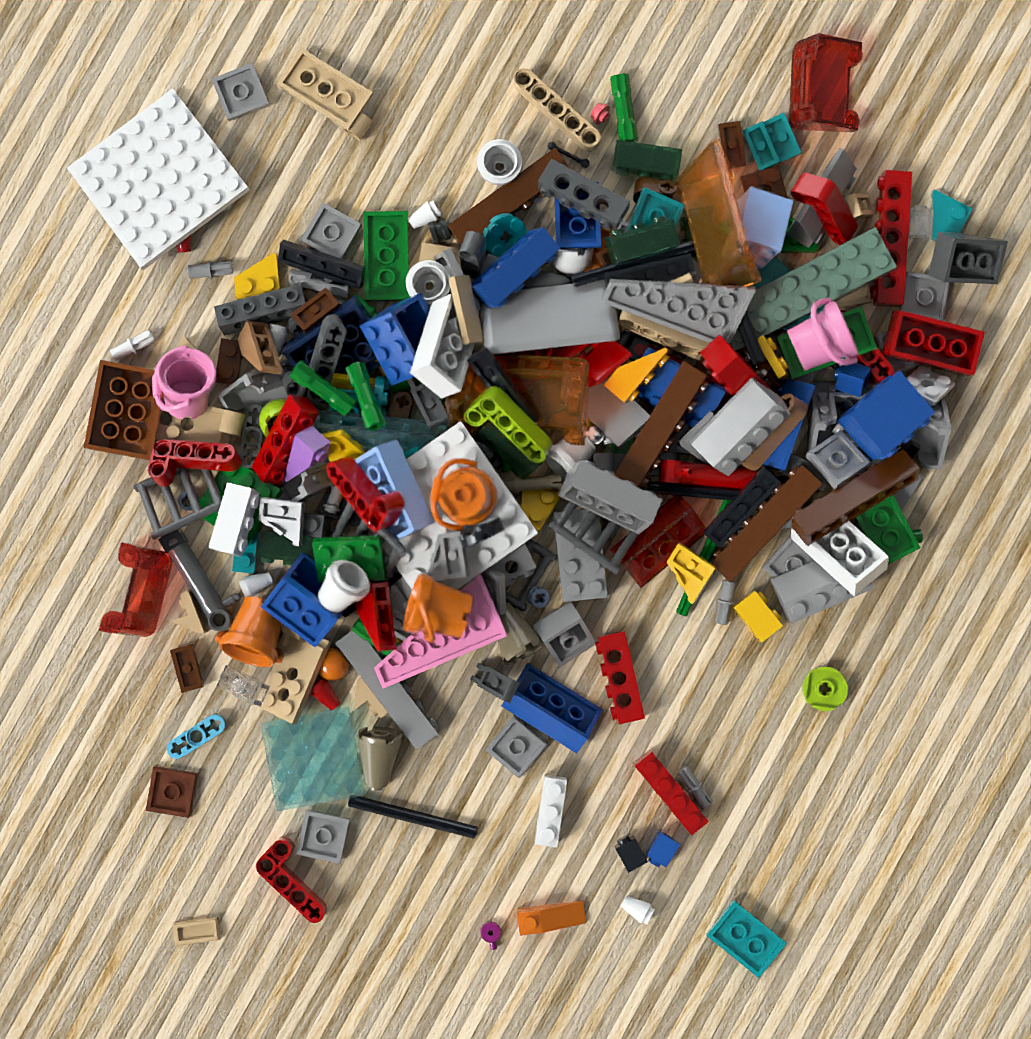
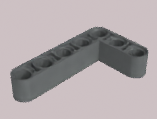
[459,231,572,289]

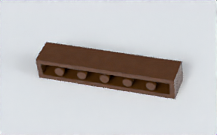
[447,148,571,247]
[615,361,710,490]
[791,449,920,547]
[712,465,823,583]

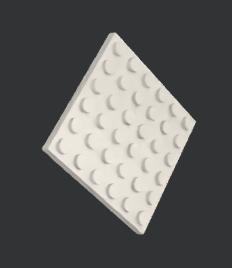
[67,89,250,270]
[371,421,538,590]

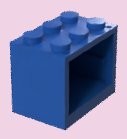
[360,292,430,385]
[837,370,935,461]
[261,552,346,647]

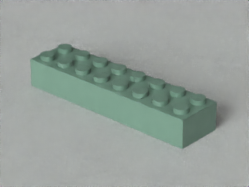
[730,227,897,352]

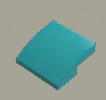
[742,112,802,171]

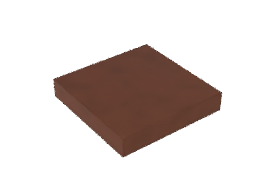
[145,766,198,818]

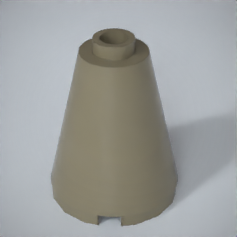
[497,602,544,665]
[358,726,403,791]

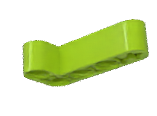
[464,386,552,463]

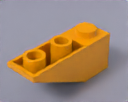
[604,348,670,403]

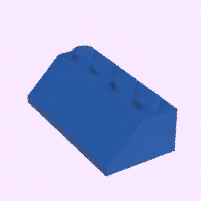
[471,227,560,308]
[637,347,727,428]
[761,379,815,473]
[501,663,603,753]

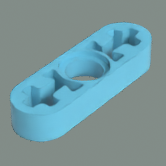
[167,714,226,759]

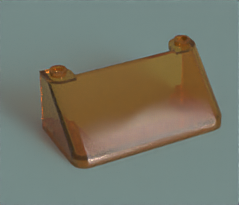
[675,138,762,286]
[445,352,589,446]

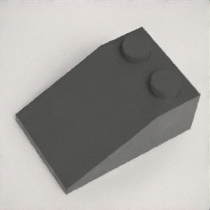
[929,232,1008,284]

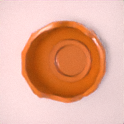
[318,647,350,681]

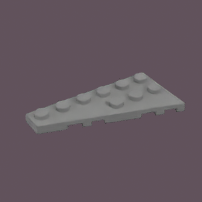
[602,279,756,344]

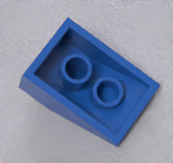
[554,182,601,249]

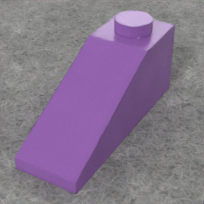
[284,426,330,482]

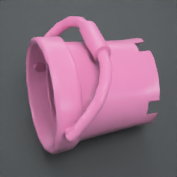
[787,298,859,371]
[152,345,217,419]

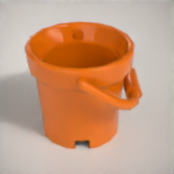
[430,458,497,531]
[404,573,472,643]
[215,596,284,668]

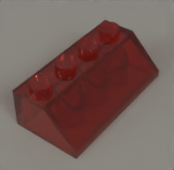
[610,496,706,588]

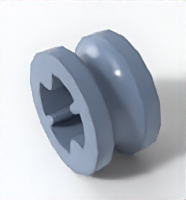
[178,491,200,511]
[527,586,549,608]

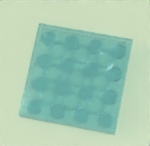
[261,706,365,811]

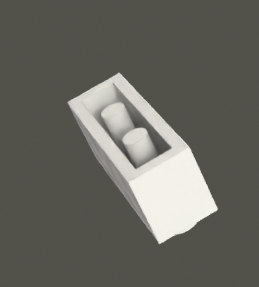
[208,483,260,557]
[535,774,567,848]

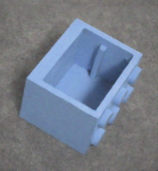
[718,187,793,271]

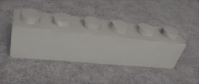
[336,631,439,750]

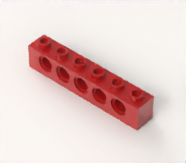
[870,170,912,307]

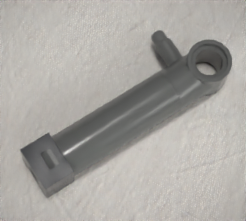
[158,528,241,631]

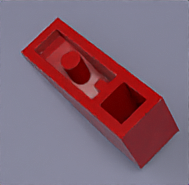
[355,582,397,652]

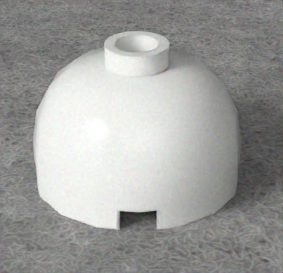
[551,240,594,277]

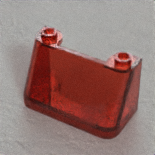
[789,33,863,133]
[99,542,173,637]

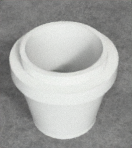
[477,139,522,185]
[406,260,450,306]
[545,430,596,480]
[318,560,370,613]

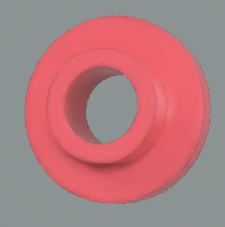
[590,103,610,125]

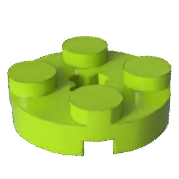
[802,666,848,711]

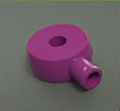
[480,921,501,950]

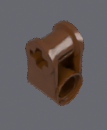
[633,177,677,204]
[383,391,414,436]

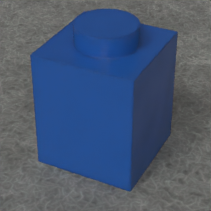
[834,363,871,397]
[646,830,680,867]

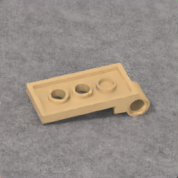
[277,48,374,141]
[155,396,245,444]
[258,623,331,725]

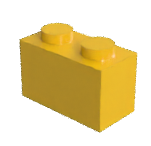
[732,591,783,642]

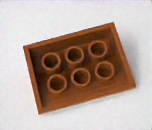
[83,360,163,460]

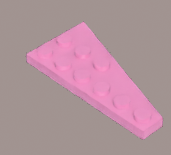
[374,573,508,688]

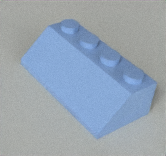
[355,439,434,540]

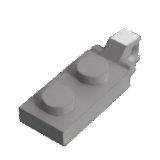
[288,269,351,298]

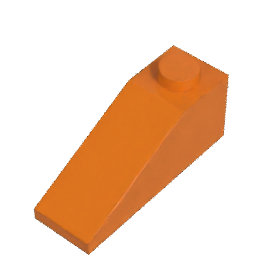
[517,900,586,936]

